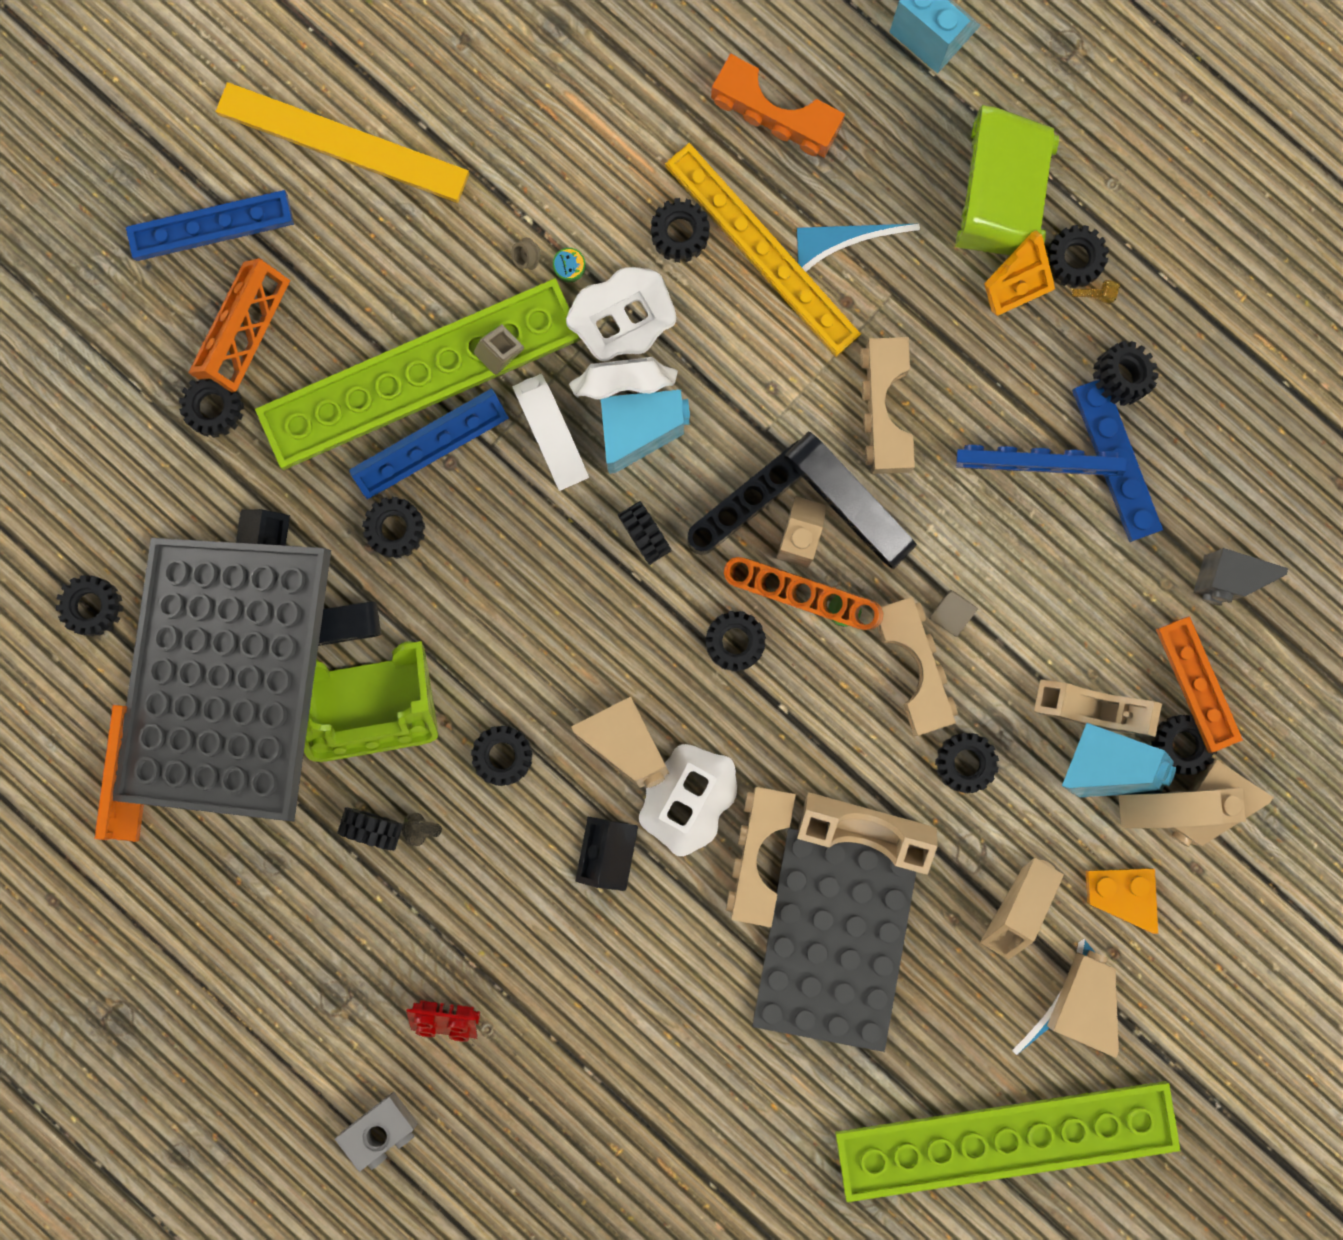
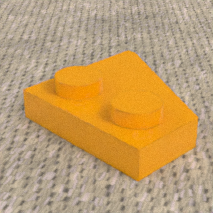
[984,230,1055,316]
[1086,868,1158,934]

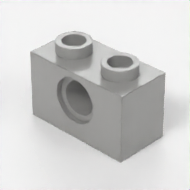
[335,1092,418,1172]

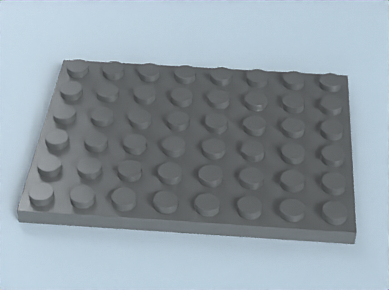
[113,538,331,822]

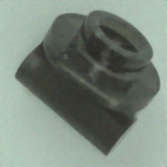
[402,813,442,846]

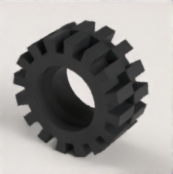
[651,198,710,263]
[1047,225,1109,288]
[1093,341,1159,406]
[179,379,244,438]
[362,497,425,559]
[618,501,672,565]
[56,575,123,636]
[706,611,766,671]
[1151,715,1217,775]
[471,726,533,786]
[935,733,999,793]
[337,807,403,851]

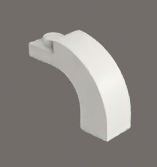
[512,374,589,491]

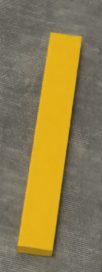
[215,82,470,203]
[665,143,861,357]

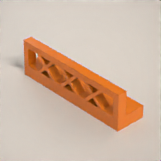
[188,258,291,392]
[1156,616,1243,753]
[94,705,144,842]

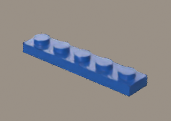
[126,190,294,261]
[1072,380,1163,542]
[349,388,509,500]
[956,445,1127,476]

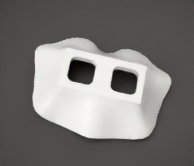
[566,267,676,362]
[569,357,678,400]
[639,744,737,856]

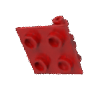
[406,1000,480,1042]

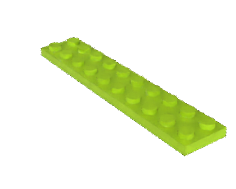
[255,278,582,470]
[835,1081,1181,1202]

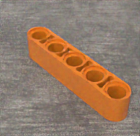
[724,557,884,630]

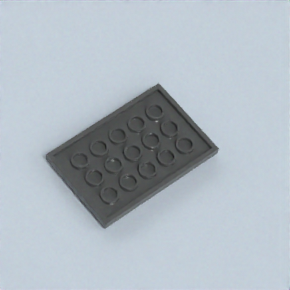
[752,828,916,1052]

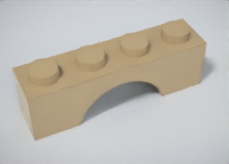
[860,337,915,474]
[872,597,958,736]
[726,786,796,927]
[797,792,938,875]

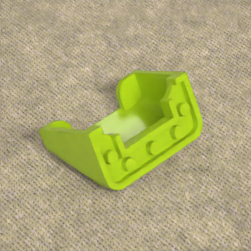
[955,105,1059,255]
[304,641,438,762]

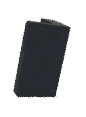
[236,509,290,546]
[575,816,638,891]

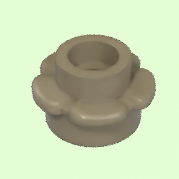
[511,237,541,270]

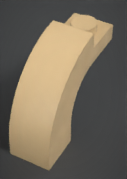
[1034,679,1162,737]
[1119,788,1246,828]

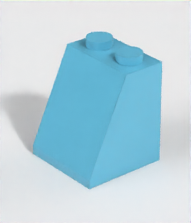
[890,0,980,74]
[601,390,690,474]
[1062,723,1176,797]

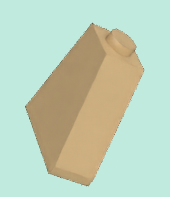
[776,496,827,568]
[571,697,669,788]
[1169,760,1274,847]
[980,858,1064,960]
[1047,950,1119,1058]

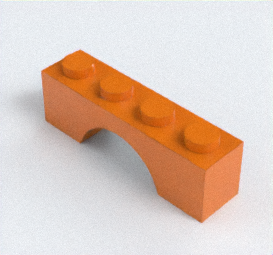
[711,53,845,158]

